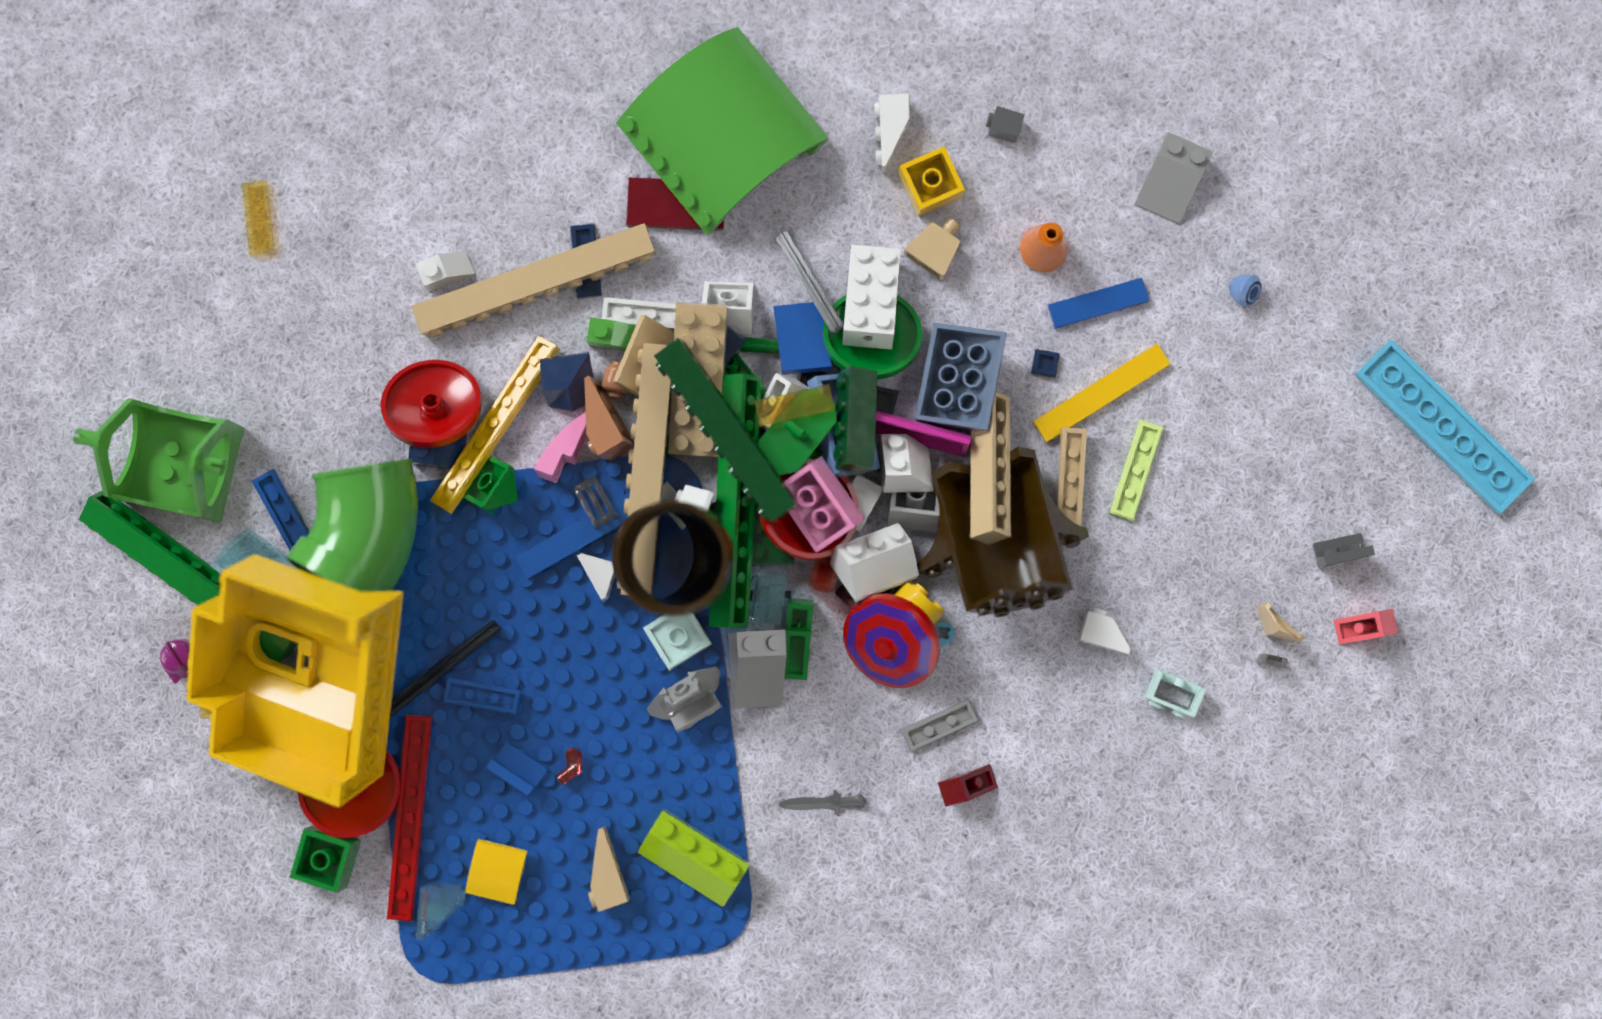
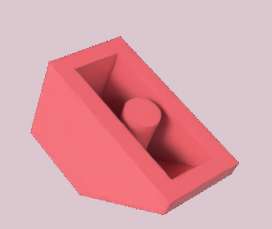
[1334,608,1398,644]

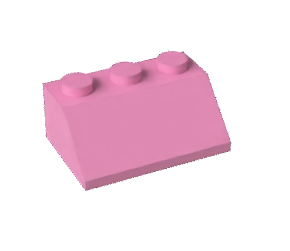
[784,456,865,553]

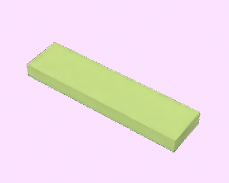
[1109,420,1164,521]

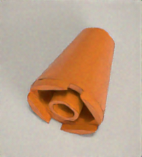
[1019,222,1068,272]

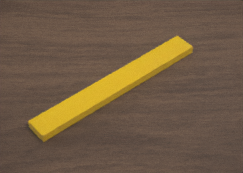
[430,336,560,514]

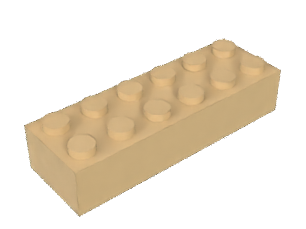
[668,302,728,457]

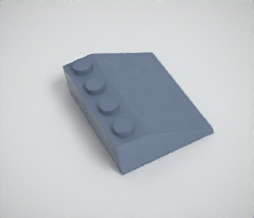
[915,322,1007,431]

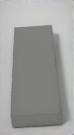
[901,698,979,753]

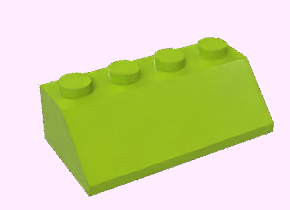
[638,809,750,907]

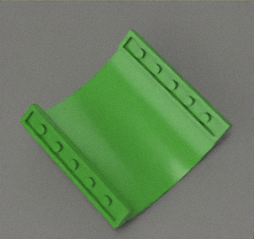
[616,27,829,235]

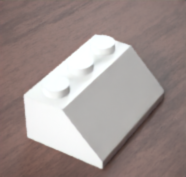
[830,523,919,602]

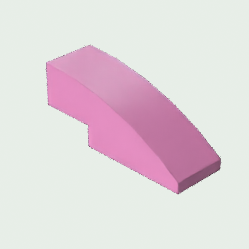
[534,412,588,483]

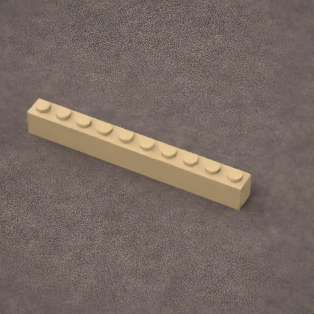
[411,223,656,338]
[617,343,672,596]

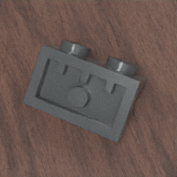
[1313,533,1375,568]

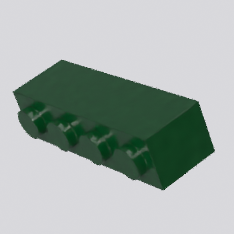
[833,366,877,474]

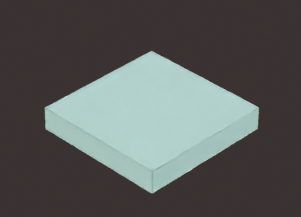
[643,614,712,671]

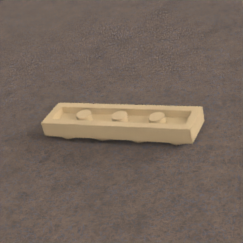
[1056,427,1087,526]

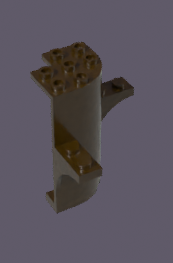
[917,447,1089,618]

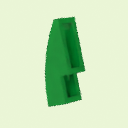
[784,598,814,680]

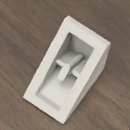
[577,553,615,601]

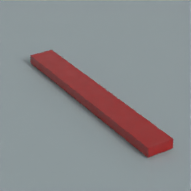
[386,715,433,921]

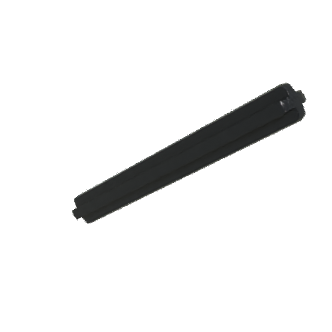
[390,620,501,718]

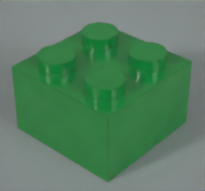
[289,825,361,893]

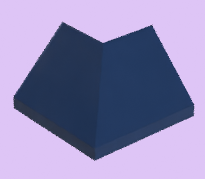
[540,352,594,412]

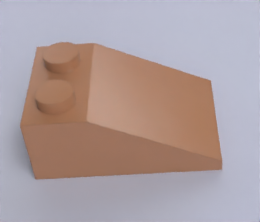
[584,376,635,461]

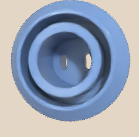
[1229,275,1262,307]

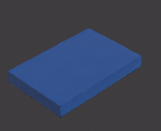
[773,302,832,375]

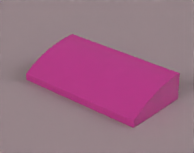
[875,410,971,457]

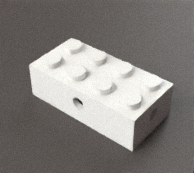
[842,245,900,350]

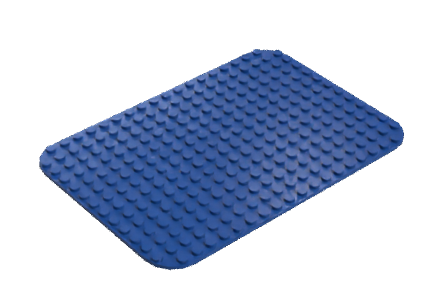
[386,456,752,984]

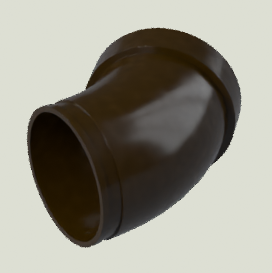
[611,500,733,616]

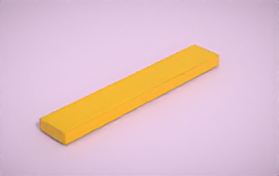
[1032,343,1171,443]

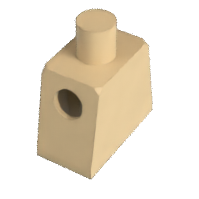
[904,218,960,281]

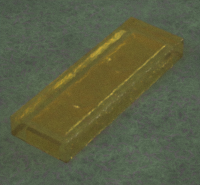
[242,180,275,256]
[755,384,835,426]

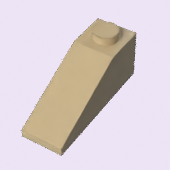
[588,826,630,912]

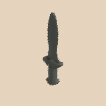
[779,790,865,815]

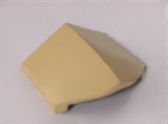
[1257,602,1305,642]

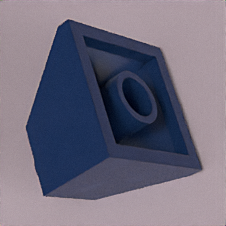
[408,434,467,469]

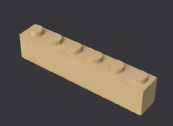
[971,391,1011,544]

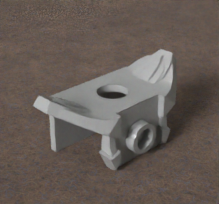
[647,667,721,733]

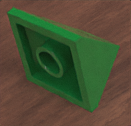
[463,456,518,516]

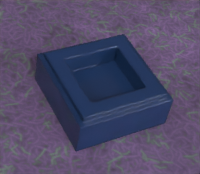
[1031,349,1060,378]

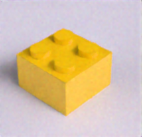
[898,146,965,217]

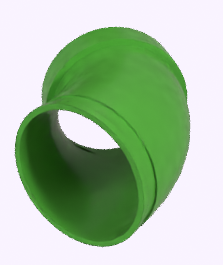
[286,458,418,592]

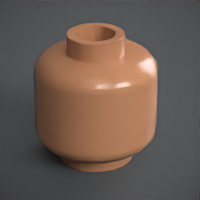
[602,361,631,399]

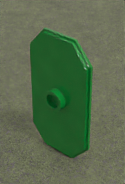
[758,388,837,476]

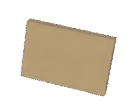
[613,315,674,397]

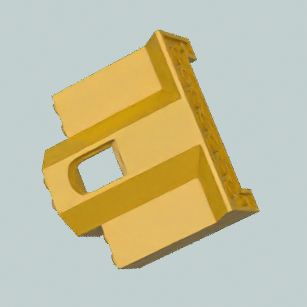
[186,554,403,807]

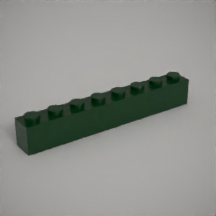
[654,338,800,523]

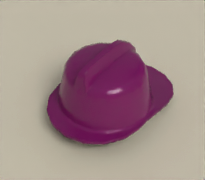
[159,639,190,684]

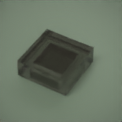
[1256,653,1288,669]

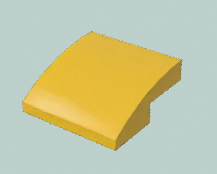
[465,839,528,905]

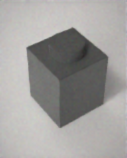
[985,106,1025,144]

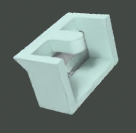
[1145,668,1206,719]

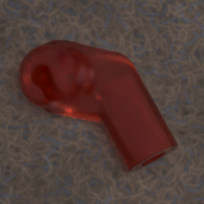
[556,748,583,785]

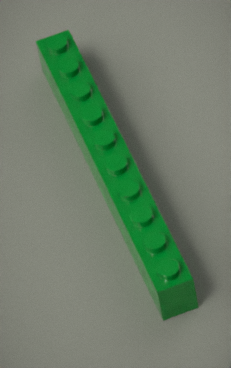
[709,374,762,629]
[79,491,297,663]

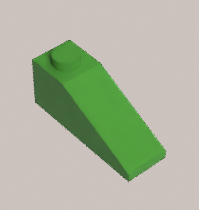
[587,317,636,351]

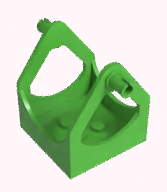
[73,398,245,523]

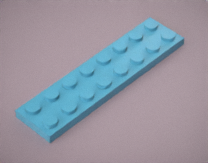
[1354,339,1535,514]

